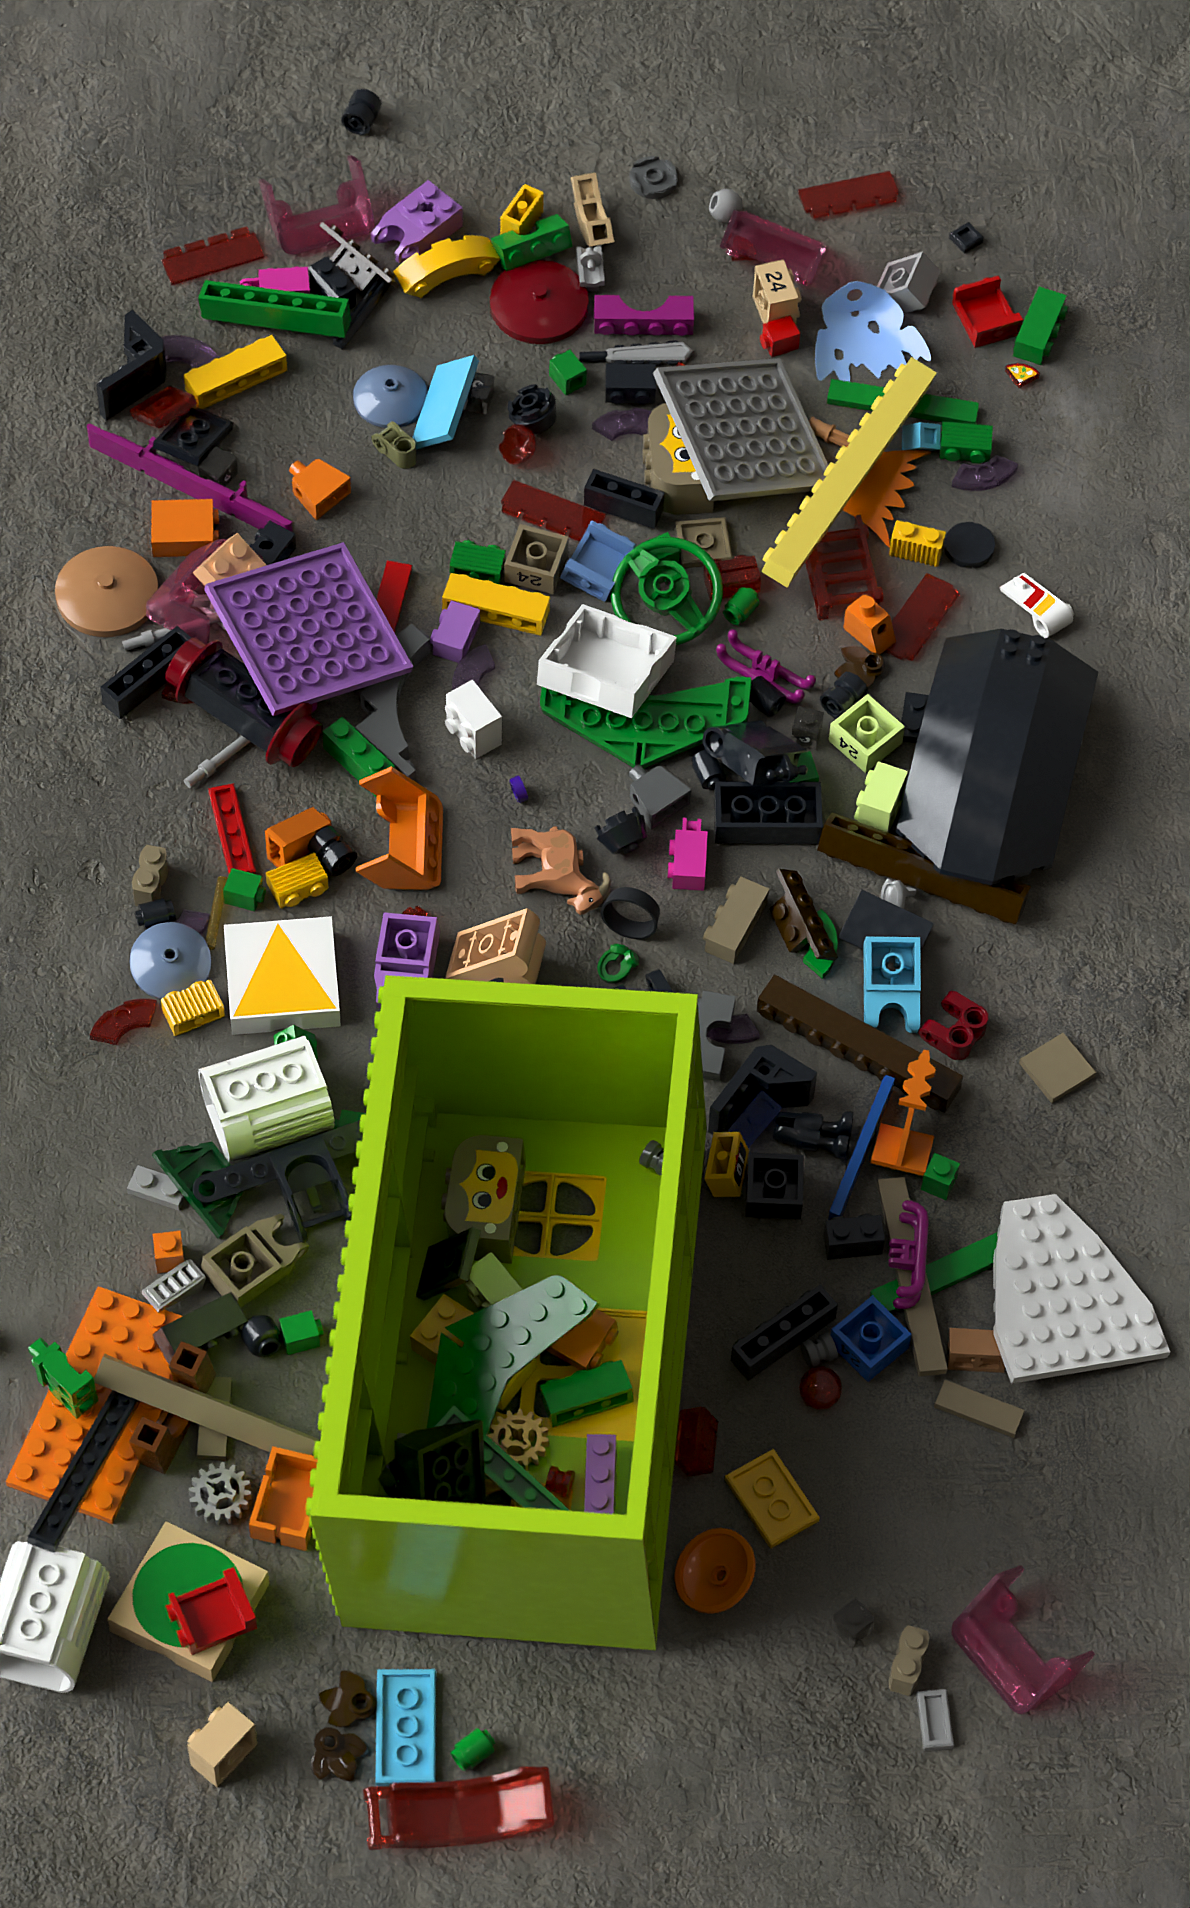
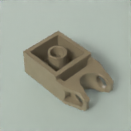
[201,1213,309,1308]

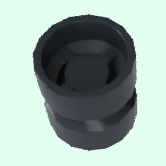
[341,89,382,135]
[820,672,869,719]
[308,826,357,876]

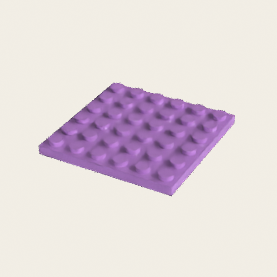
[204,542,413,716]

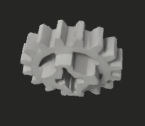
[189,1462,252,1525]

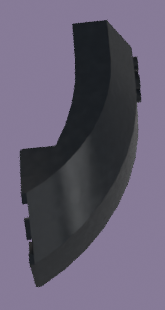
[896,629,1098,885]

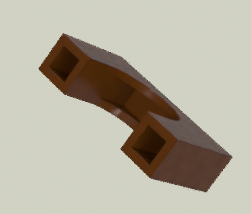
[129,1341,216,1475]

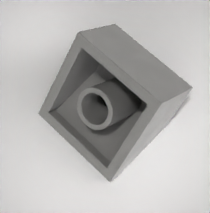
[877,252,941,313]

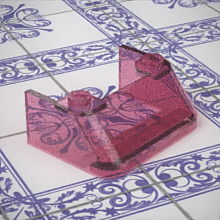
[259,155,374,255]
[719,209,830,286]
[146,539,263,645]
[951,1565,1096,1714]

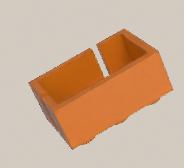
[249,1446,318,1551]

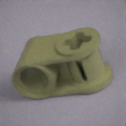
[371,421,417,469]

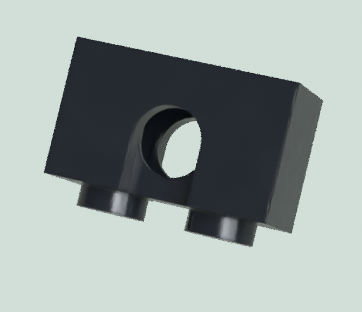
[250,520,296,565]

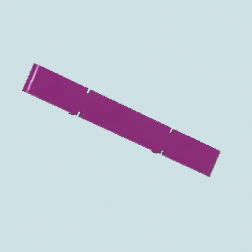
[87,423,293,532]

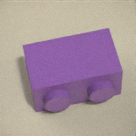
[430,600,480,664]

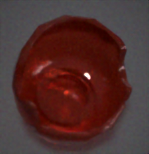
[499,424,536,465]
[799,1366,842,1409]

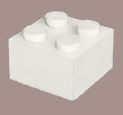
[445,679,502,759]

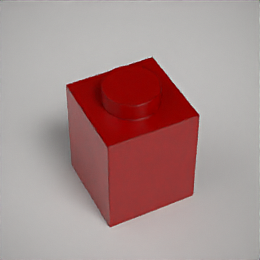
[760,315,800,357]

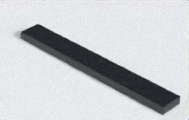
[27,1390,141,1553]

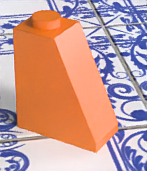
[265,807,332,868]

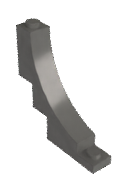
[355,624,430,782]

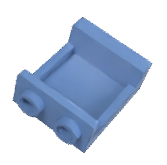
[560,521,636,602]

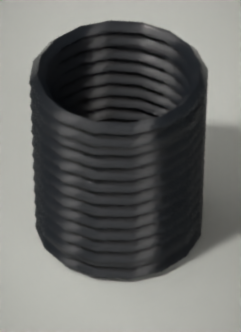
[750,676,786,717]

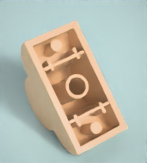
[445,908,546,984]

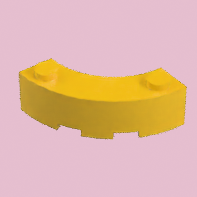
[393,235,500,298]

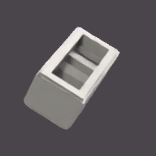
[142,1259,206,1313]

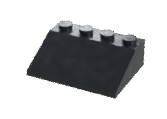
[394,1419,486,1505]

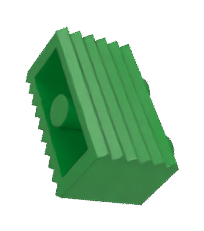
[939,421,993,464]
[449,540,506,585]

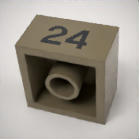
[504,524,569,594]

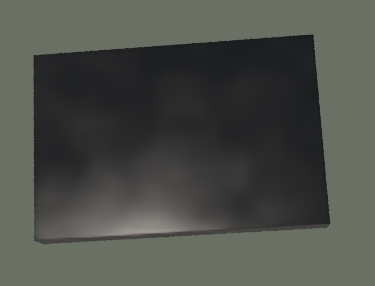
[153,404,234,466]
[838,889,935,964]
[416,1227,481,1301]

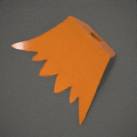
[843,446,931,547]

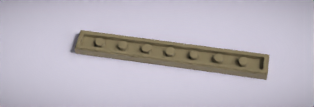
[876,1177,947,1377]
[94,1354,318,1455]

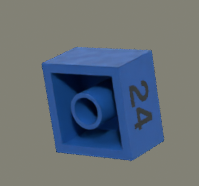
[831,1295,912,1382]

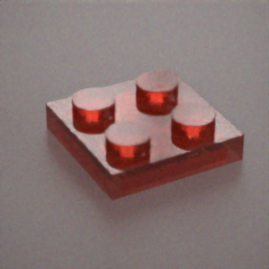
[129,386,197,428]

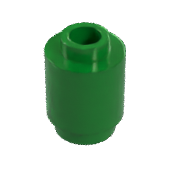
[723,587,760,625]
[450,1728,495,1771]

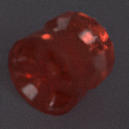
[545,1466,575,1499]

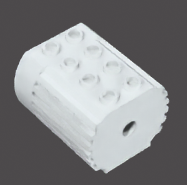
[198,1036,335,1162]
[0,1541,110,1693]

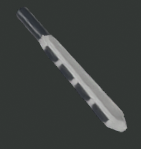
[579,340,693,365]

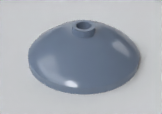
[353,365,428,428]
[130,922,211,1000]

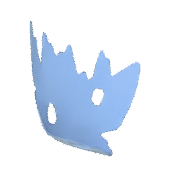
[815,281,931,382]

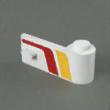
[1000,573,1074,638]

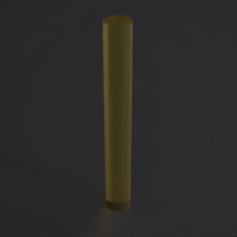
[206,876,228,950]

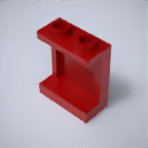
[952,276,1023,348]
[165,1567,257,1655]

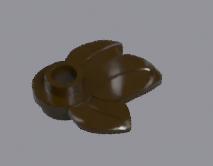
[834,646,885,688]
[318,1670,376,1728]
[311,1727,369,1782]

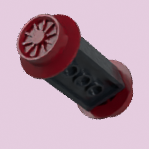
[165,637,323,768]

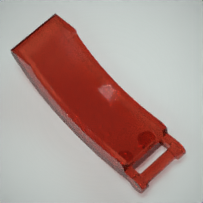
[363,1767,554,1850]

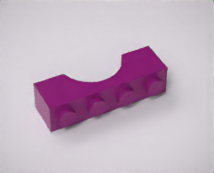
[594,295,694,336]

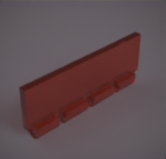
[797,171,899,219]
[161,226,264,286]
[501,480,606,542]
[884,573,960,661]

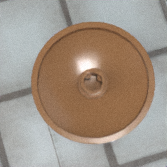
[55,546,159,637]

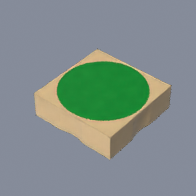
[108,1521,269,1682]

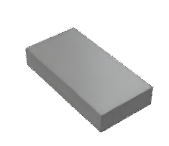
[917,1689,954,1751]

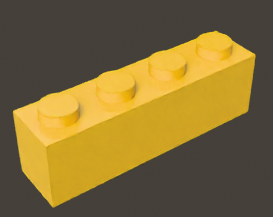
[184,335,287,409]
[442,573,550,636]

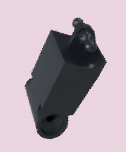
[703,720,808,785]

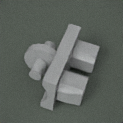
[577,246,605,292]

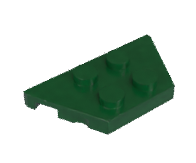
[152,1142,243,1239]

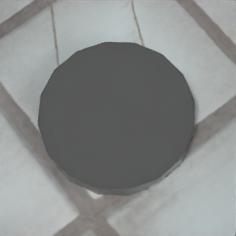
[629,156,678,199]

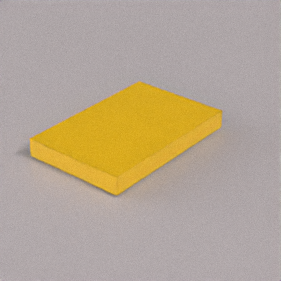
[725,1449,820,1549]

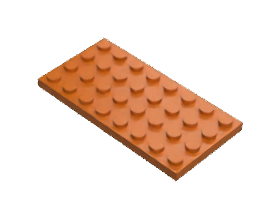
[6,1286,183,1524]

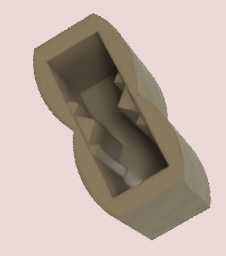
[132,845,168,906]
[889,1625,929,1696]

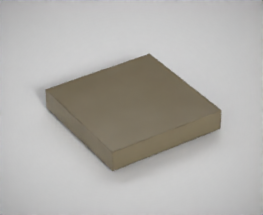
[675,517,733,568]
[1019,1033,1096,1103]

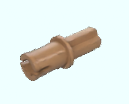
[809,417,850,447]

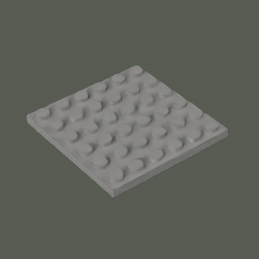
[653,358,828,501]

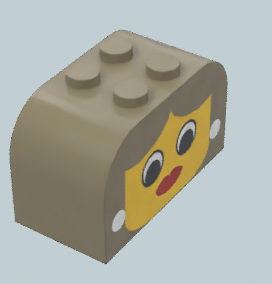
[642,403,714,514]
[441,1135,526,1264]

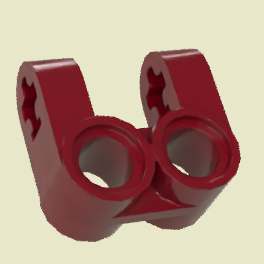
[919,991,988,1060]

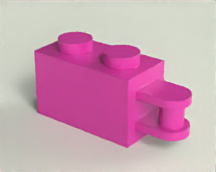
[240,267,310,294]
[668,818,708,891]

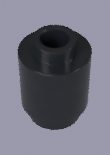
[692,750,726,790]
[135,898,176,930]

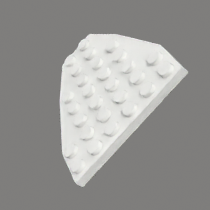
[993,1194,1170,1384]

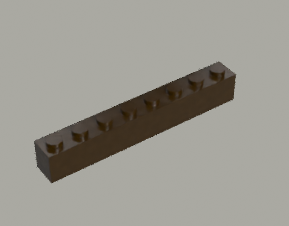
[817,812,1031,925]
[757,974,963,1113]

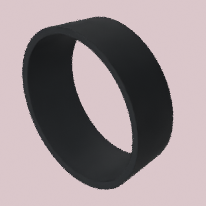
[601,887,660,939]

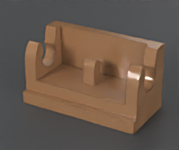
[947,1328,1005,1373]

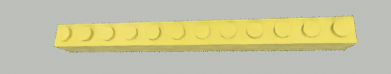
[761,357,937,588]

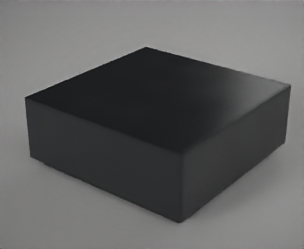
[949,222,984,254]

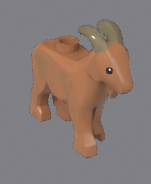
[511,827,611,915]

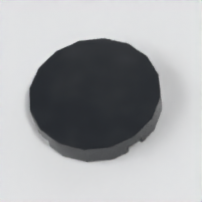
[944,522,995,568]

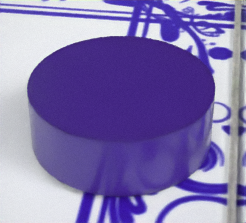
[509,775,529,803]

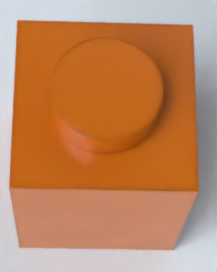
[153,1230,184,1273]

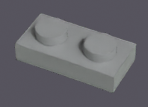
[127,1165,185,1210]

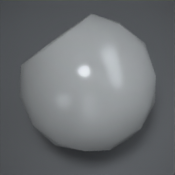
[709,189,743,223]

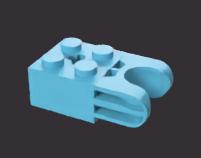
[863,937,921,1033]

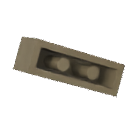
[703,876,769,964]

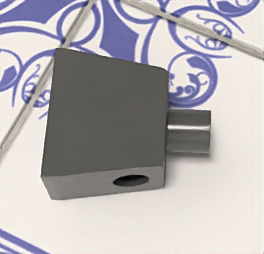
[629,765,691,829]

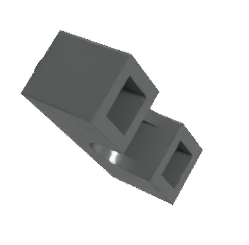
[698,990,736,1081]

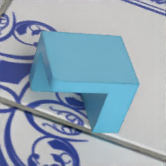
[902,422,941,451]

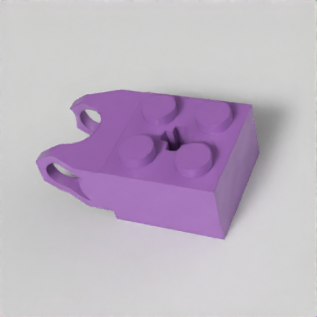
[371,180,463,263]
[374,913,440,1008]

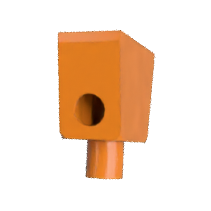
[289,459,351,520]
[844,595,896,655]

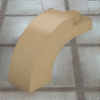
[571,172,614,247]

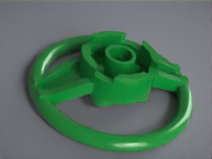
[611,537,723,645]

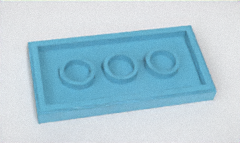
[412,355,479,449]
[376,1669,436,1786]

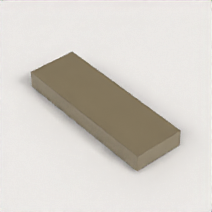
[197,1377,232,1460]
[934,1380,1025,1438]

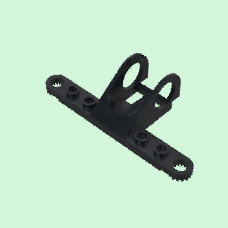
[193,1120,363,1243]

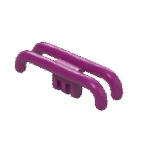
[716,629,816,704]
[888,1200,929,1309]

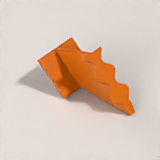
[871,1050,936,1176]

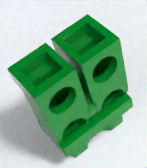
[28,1338,99,1419]

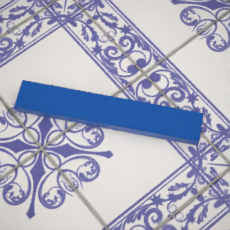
[828,1075,895,1220]

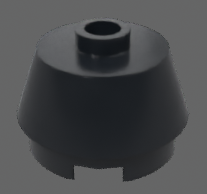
[508,384,556,435]
[594,807,647,855]

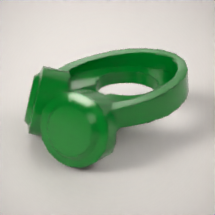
[597,944,639,984]

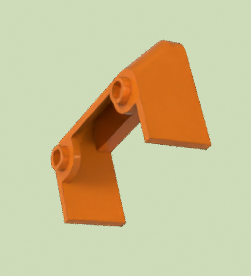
[356,766,443,890]

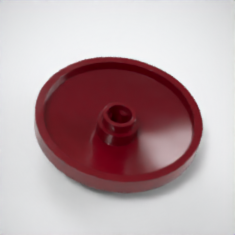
[490,260,589,344]

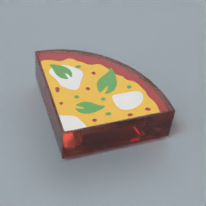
[1005,363,1040,388]

